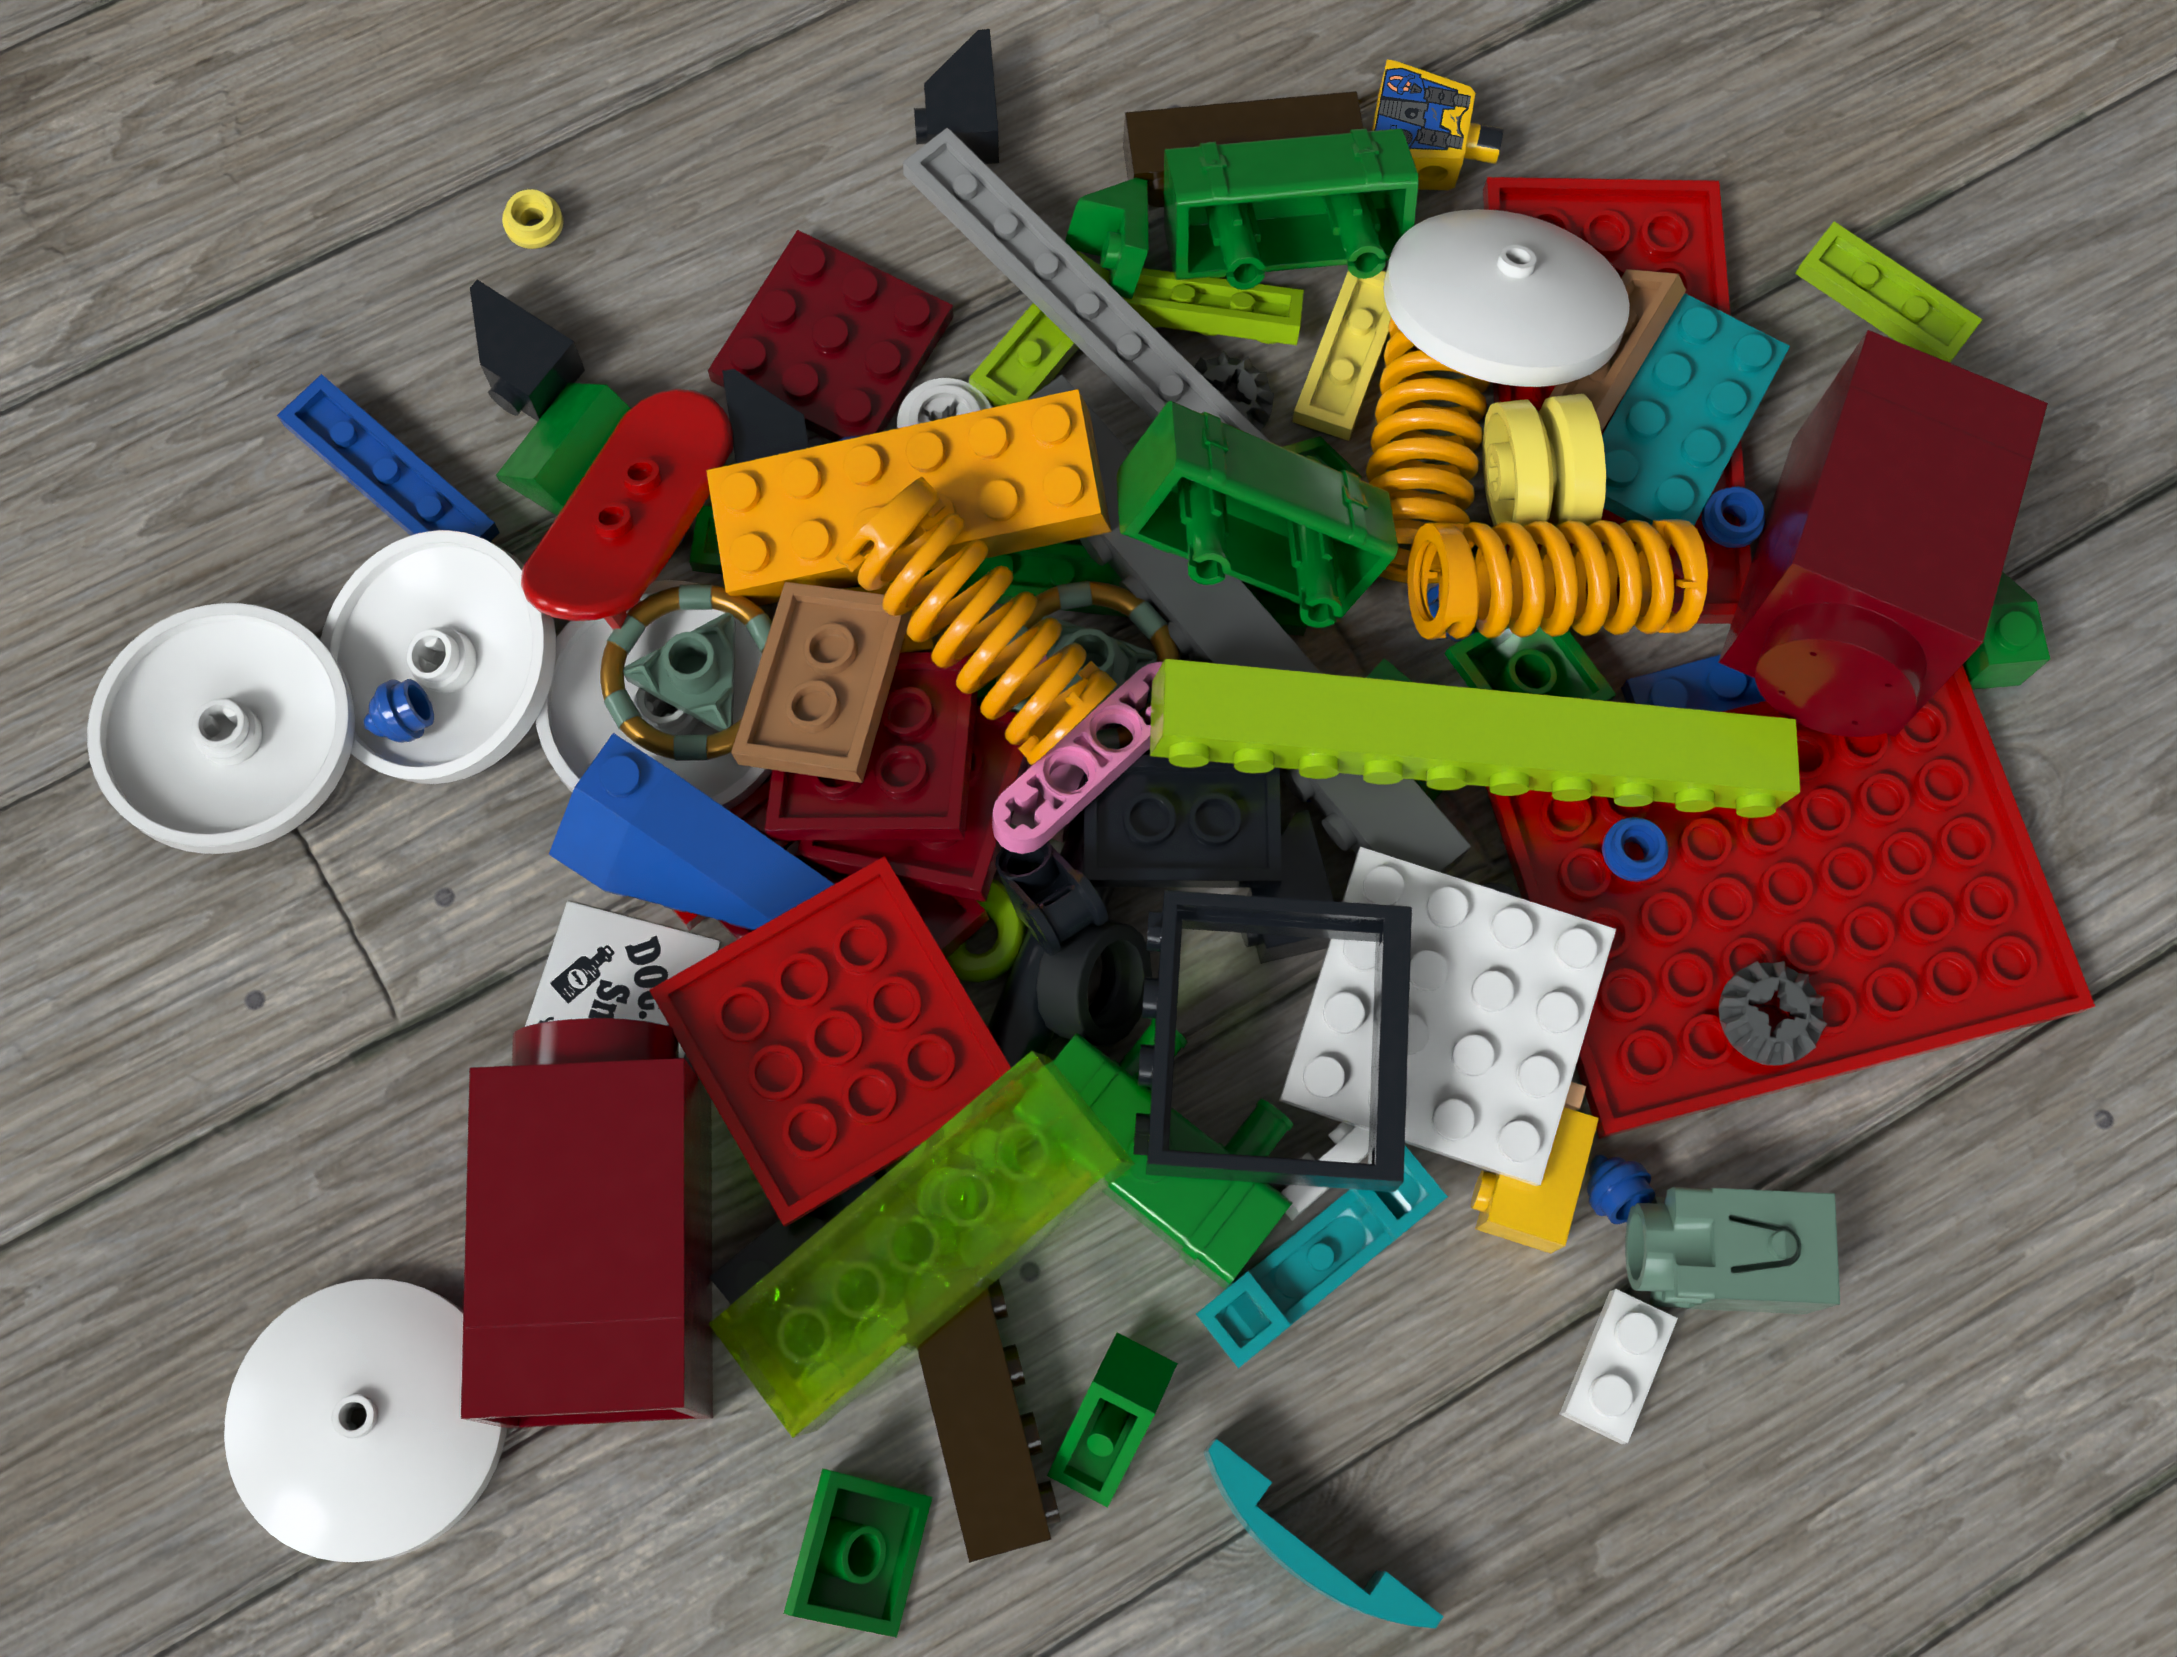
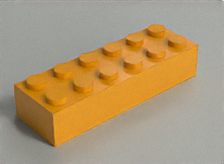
[706,389,1112,606]

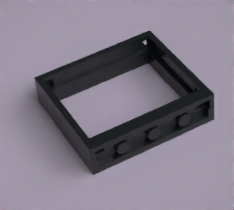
[1133,890,1412,1192]

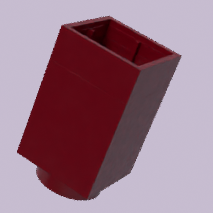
[1718,330,2048,737]
[461,1018,713,1428]

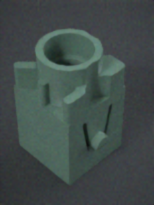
[1625,1187,1840,1314]

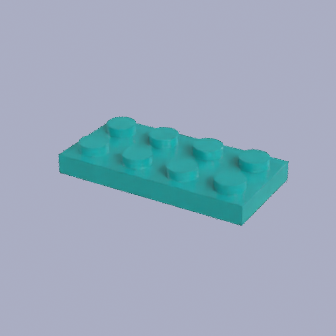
[1602,293,1790,526]

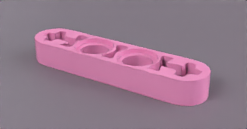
[992,662,1163,854]

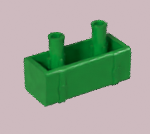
[1164,128,1419,290]
[1116,401,1398,628]
[1014,1019,1294,1290]

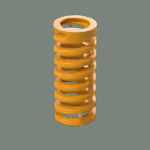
[1366,317,1491,584]
[836,477,1117,766]
[1407,519,1708,640]

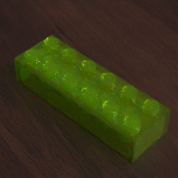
[709,1051,1135,1438]

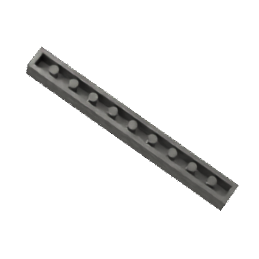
[1028,375,1471,874]

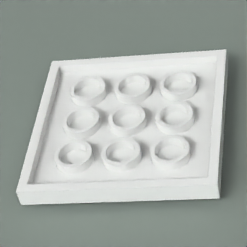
[1279,847,1616,1186]

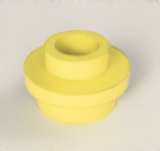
[502,189,563,249]

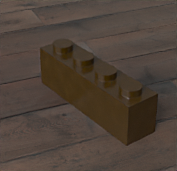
[1123,91,1363,207]
[902,1264,1061,1563]

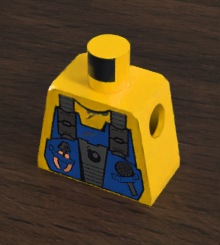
[1371,59,1504,190]

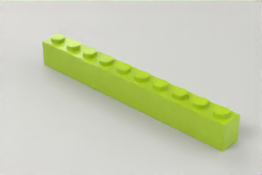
[1150,659,1800,818]

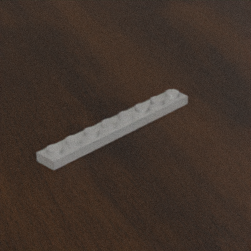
[903,128,1270,442]

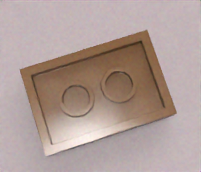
[731,582,912,783]

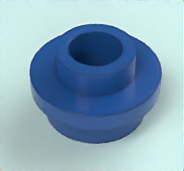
[1702,487,1765,548]
[1602,817,1668,882]

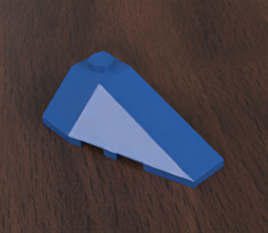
[549,733,834,930]

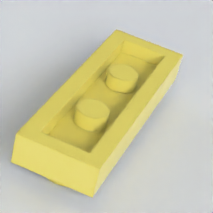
[1292,270,1391,441]

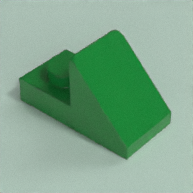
[1065,178,1149,299]

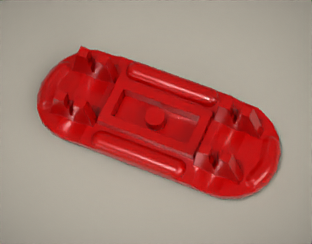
[521,389,733,630]

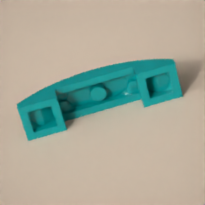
[1196,1145,1448,1369]
[1203,1438,1444,1628]

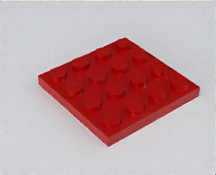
[649,856,1021,1227]

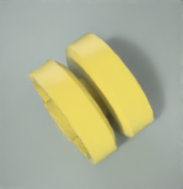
[1482,393,1606,527]

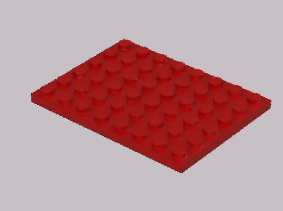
[1486,664,2095,1139]

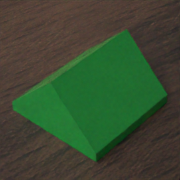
[496,383,631,516]
[1444,626,1617,701]
[783,1468,933,1638]

